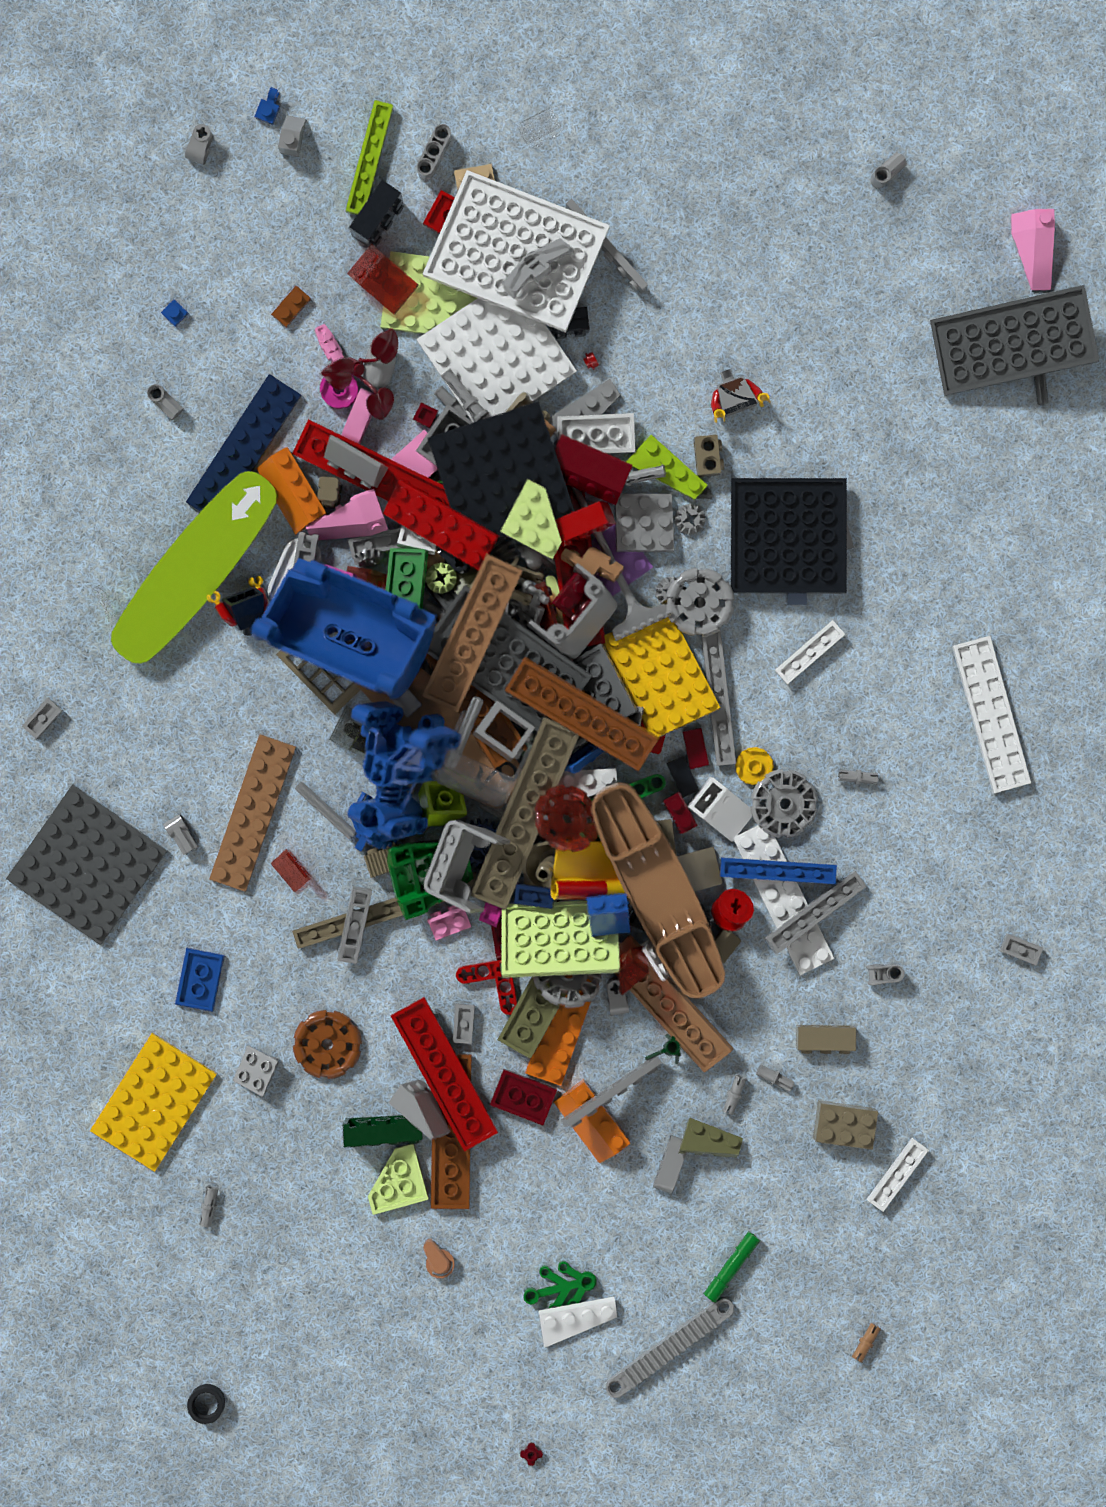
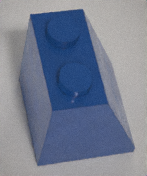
[587,894,630,937]

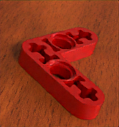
[456,960,517,1015]

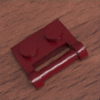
[552,573,592,623]

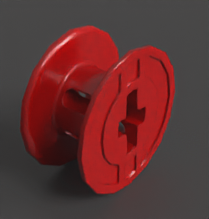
[711,889,754,932]

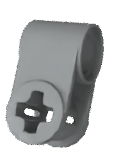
[185,124,213,165]
[866,963,904,985]
[607,977,629,1016]

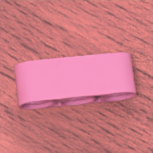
[342,388,374,444]

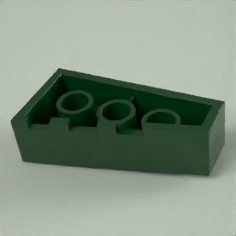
[342,1115,424,1148]

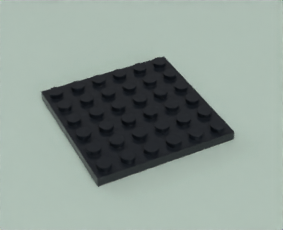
[428,401,575,539]
[730,478,847,594]

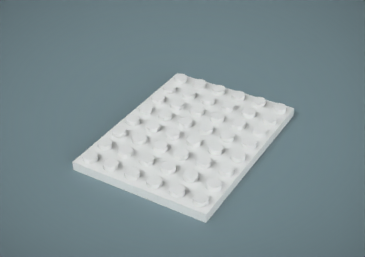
[423,170,610,332]

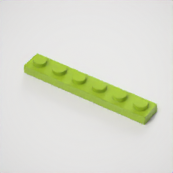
[345,100,393,215]

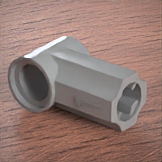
[870,152,908,189]
[147,384,184,421]
[163,814,198,855]

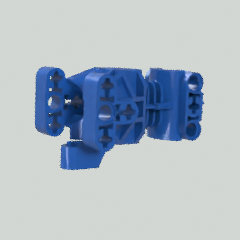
[347,701,462,849]

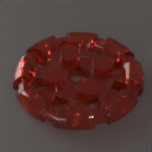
[534,785,599,852]

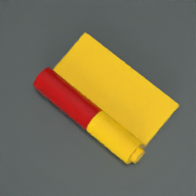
[550,841,628,900]

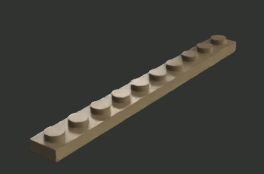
[292,872,477,949]

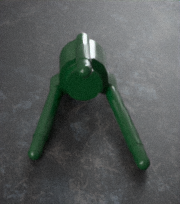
[645,1034,682,1064]

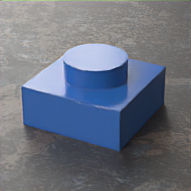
[161,299,189,327]

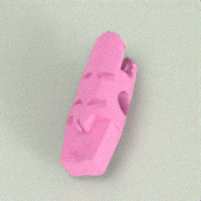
[314,324,344,363]

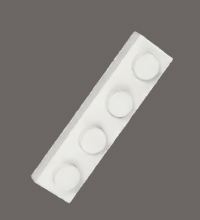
[774,620,845,685]
[867,1138,929,1212]

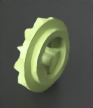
[426,562,457,593]

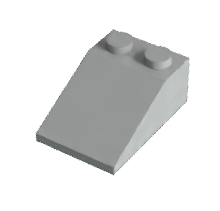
[416,404,473,466]
[389,1080,450,1140]

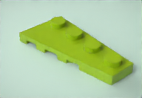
[626,435,708,500]

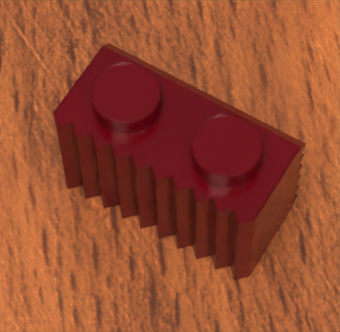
[662,792,698,834]

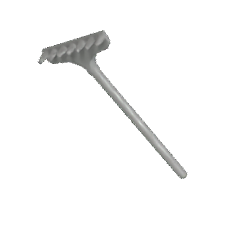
[570,486,673,641]

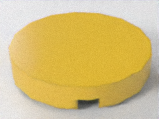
[735,747,774,785]

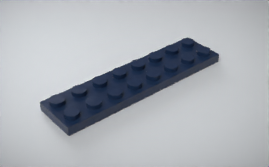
[186,374,302,512]

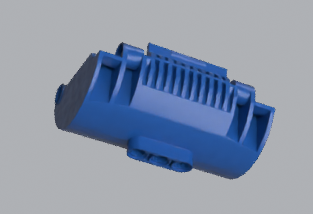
[251,558,436,699]

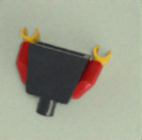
[207,576,269,636]

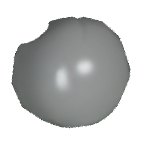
[516,544,542,571]

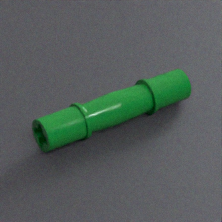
[703,1231,761,1303]

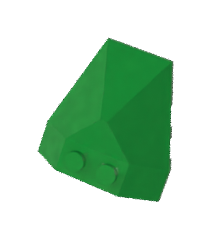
[387,843,474,920]

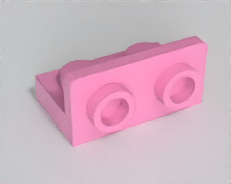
[427,905,472,940]

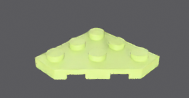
[501,480,562,559]
[368,1144,429,1215]

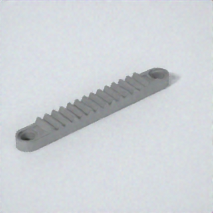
[606,1297,734,1398]

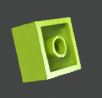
[418,781,467,826]

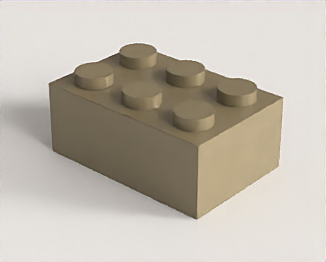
[813,1100,878,1150]

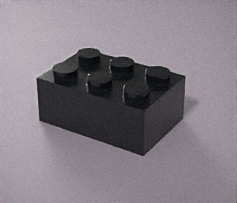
[349,180,404,249]

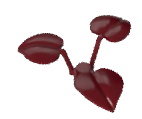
[320,328,399,420]

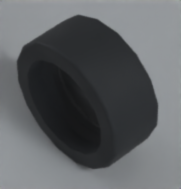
[187,1384,225,1424]

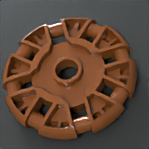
[293,1010,362,1079]

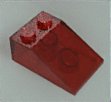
[347,244,419,315]

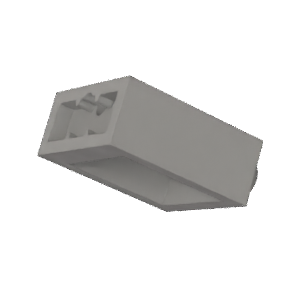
[473,701,535,762]

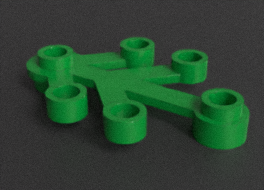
[523,1261,597,1308]

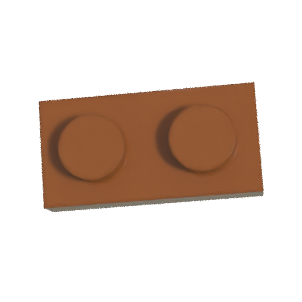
[271,286,311,328]

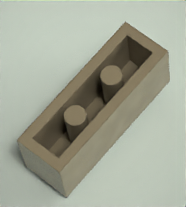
[796,1025,856,1054]

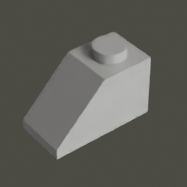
[278,115,306,157]

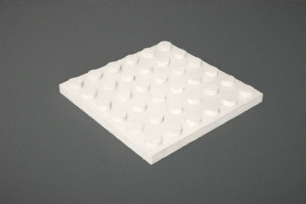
[416,298,577,423]

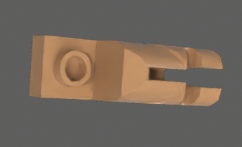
[561,547,624,583]

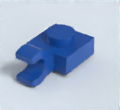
[254,87,280,125]

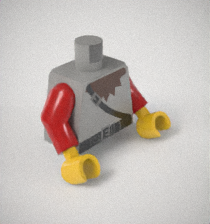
[710,369,771,423]

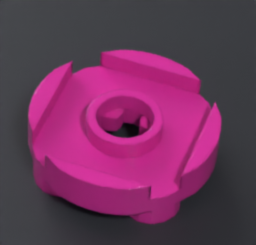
[320,375,359,409]

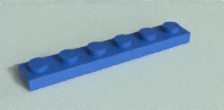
[720,857,837,884]

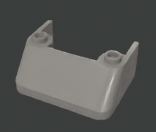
[527,563,617,660]
[424,821,511,913]

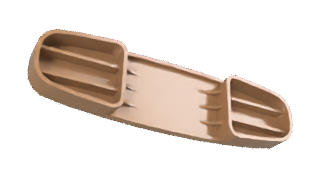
[591,782,725,998]

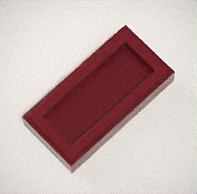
[682,728,709,769]

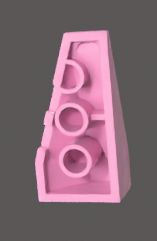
[1011,209,1055,291]
[306,489,388,540]

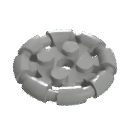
[666,568,735,637]
[750,769,818,838]
[533,973,601,1008]

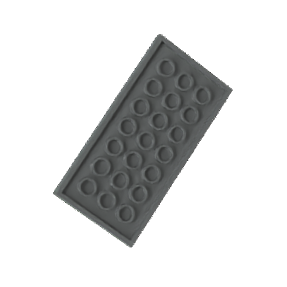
[930,285,1099,396]
[427,585,592,732]

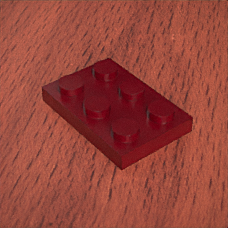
[490,1068,557,1126]

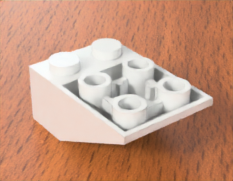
[687,777,752,842]

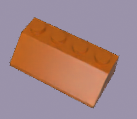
[257,447,328,535]
[553,1079,631,1163]

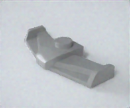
[501,238,574,299]

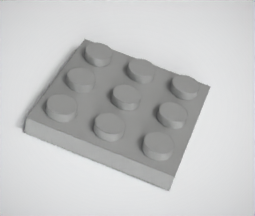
[614,494,674,552]

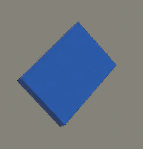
[175,948,225,1012]

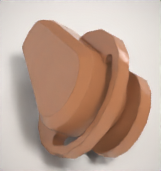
[423,1239,455,1278]

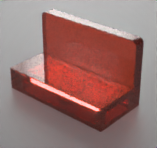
[271,849,312,892]

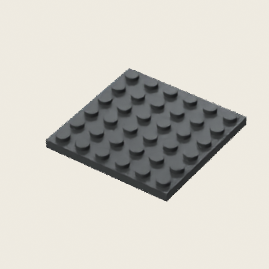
[6,785,168,945]

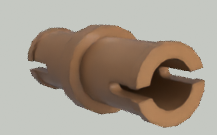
[852,1323,881,1363]

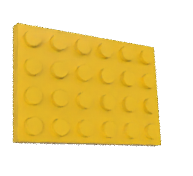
[603,617,721,737]
[90,1033,217,1172]

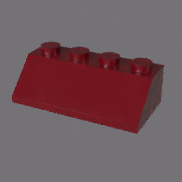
[555,434,633,505]

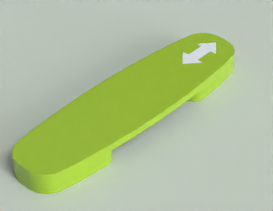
[111,471,278,664]

